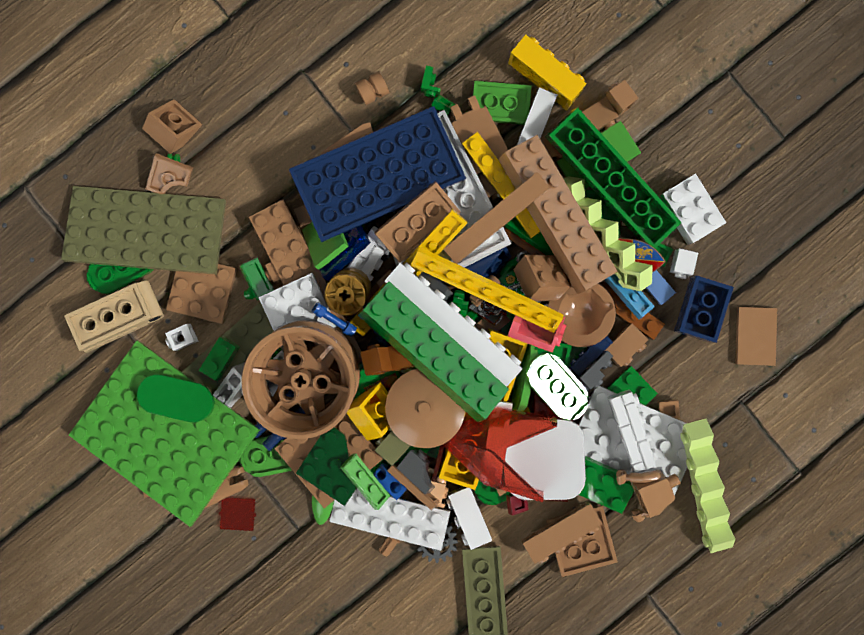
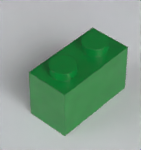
[199,337,240,381]

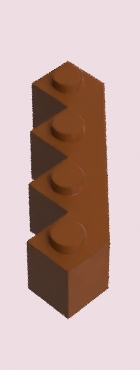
[361,344,415,376]

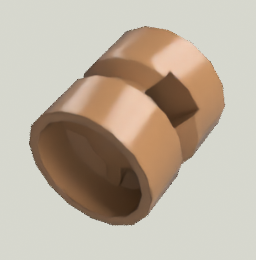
[355,71,390,106]

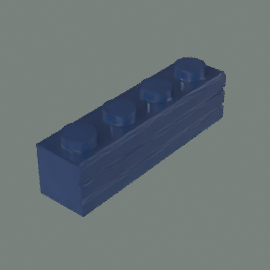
[569,336,613,376]

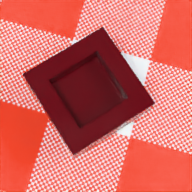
[506,494,529,516]

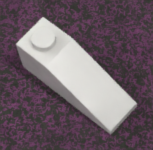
[213,362,246,408]

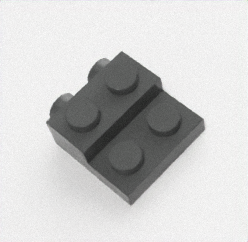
[575,351,613,391]

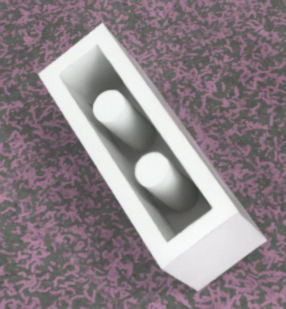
[446,486,492,550]

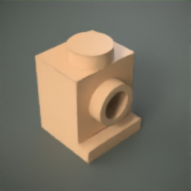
[431,477,449,508]

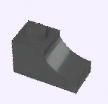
[397,449,435,494]

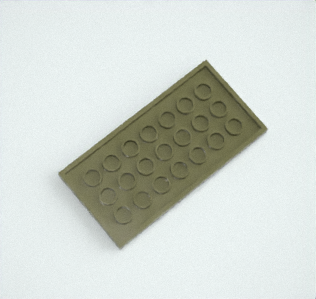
[61,186,226,275]

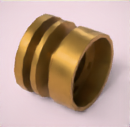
[325,268,372,315]

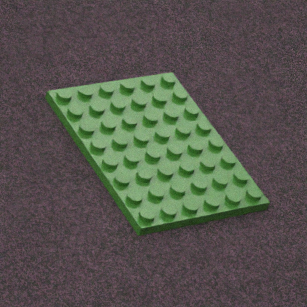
[69,341,260,527]

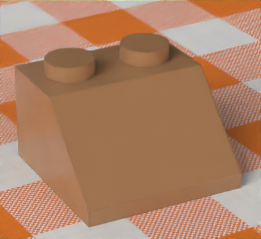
[142,100,202,154]

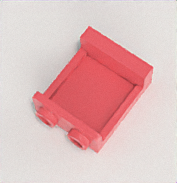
[508,315,566,353]

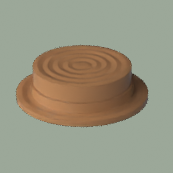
[548,281,616,347]

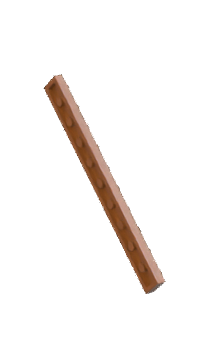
[503,226,665,340]

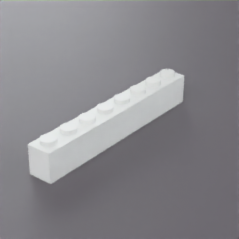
[384,262,522,387]

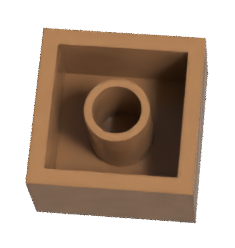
[513,255,571,301]

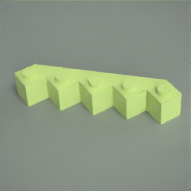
[564,176,652,291]
[680,419,735,553]

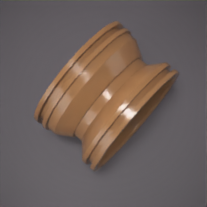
[242,320,360,439]

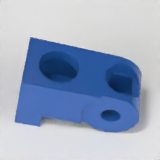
[373,463,407,500]

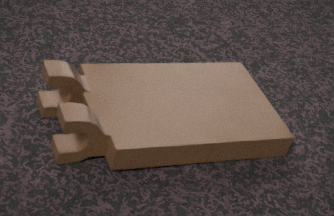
[450,95,508,175]

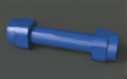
[311,302,357,337]

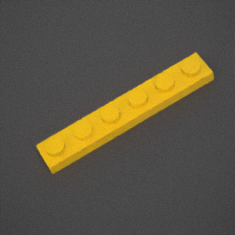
[462,132,540,238]

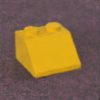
[347,382,390,441]

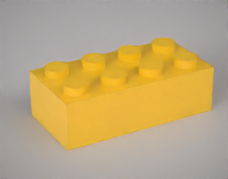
[508,35,587,111]

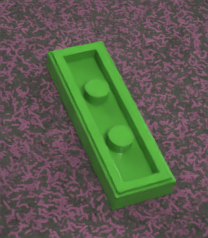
[340,453,390,510]

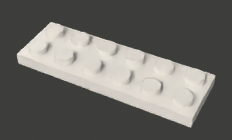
[330,488,450,551]

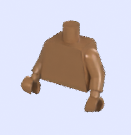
[616,470,681,522]

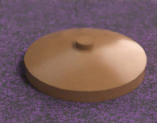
[385,369,465,448]

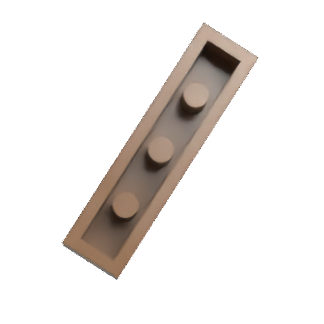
[521,501,602,564]

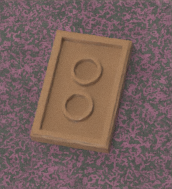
[735,307,777,366]

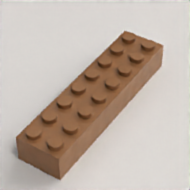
[498,135,618,295]

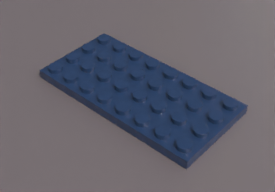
[289,106,466,243]

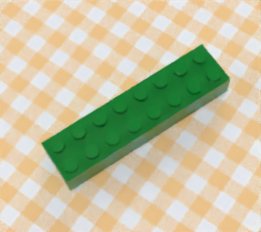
[545,108,682,248]
[358,281,509,422]

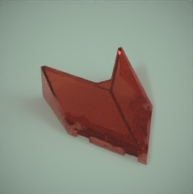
[442,407,558,502]

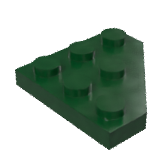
[296,427,356,506]

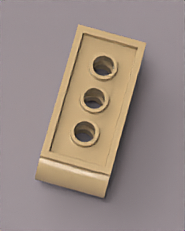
[64,281,164,353]

